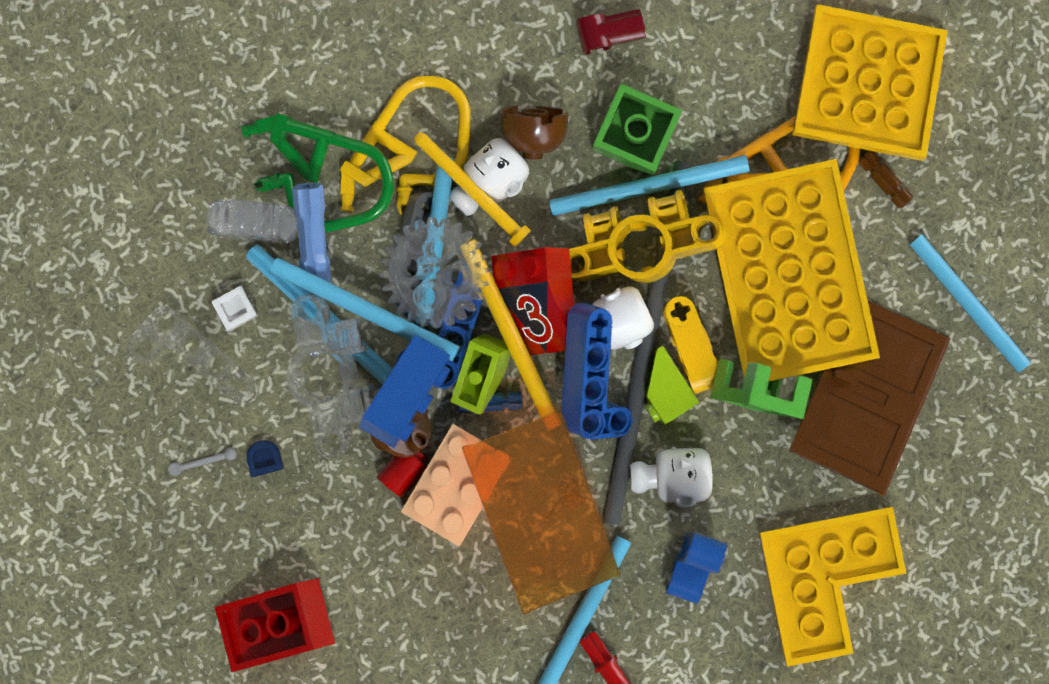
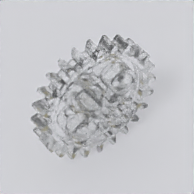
[380,217,490,328]

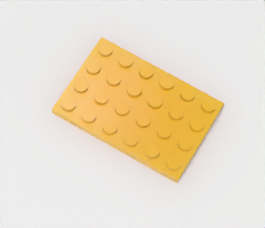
[704,159,880,381]

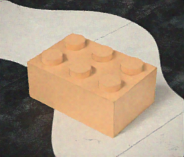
[401,424,512,547]

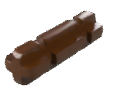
[859,151,913,208]

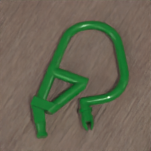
[241,113,394,233]

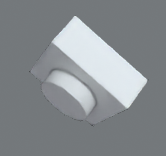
[211,286,258,332]

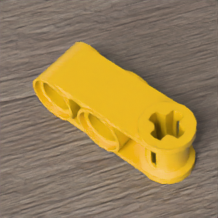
[663,296,718,395]

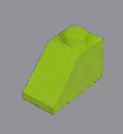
[450,333,511,415]
[644,346,700,425]

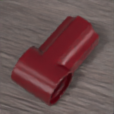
[576,9,646,55]

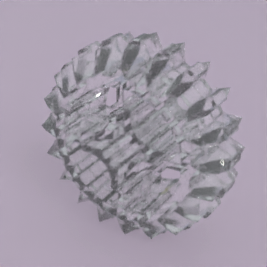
[206,199,298,243]

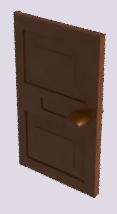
[788,300,950,496]

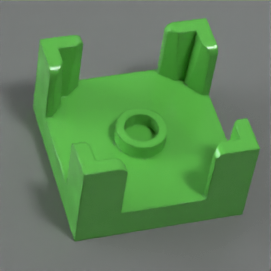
[710,359,813,419]

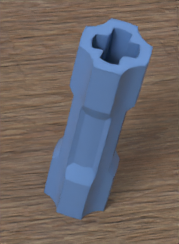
[292,183,331,283]

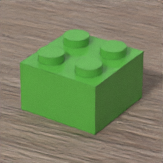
[592,84,683,177]

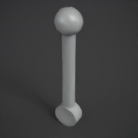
[168,448,237,476]

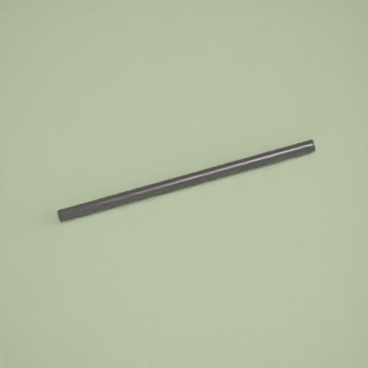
[603,161,691,525]

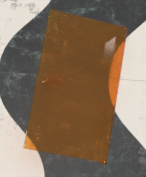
[462,410,620,615]

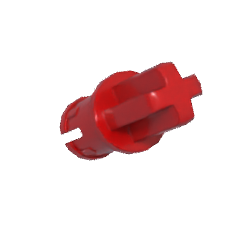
[580,631,632,684]

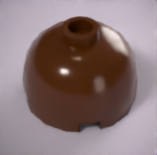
[501,105,569,160]

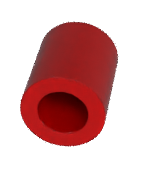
[376,452,427,498]

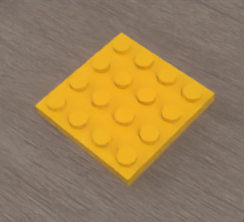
[792,4,948,161]

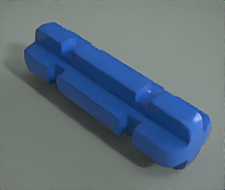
[457,391,523,413]

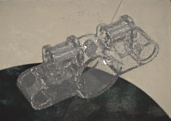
[287,293,374,459]

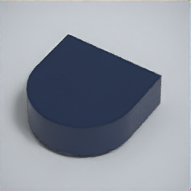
[247,440,285,478]

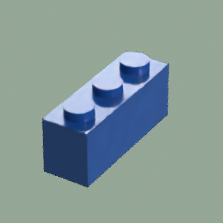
[359,334,451,449]

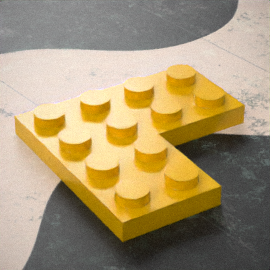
[759,507,907,667]

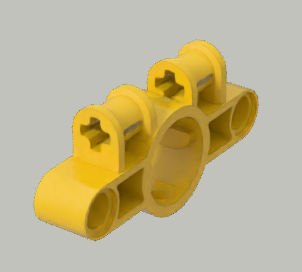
[570,190,726,283]

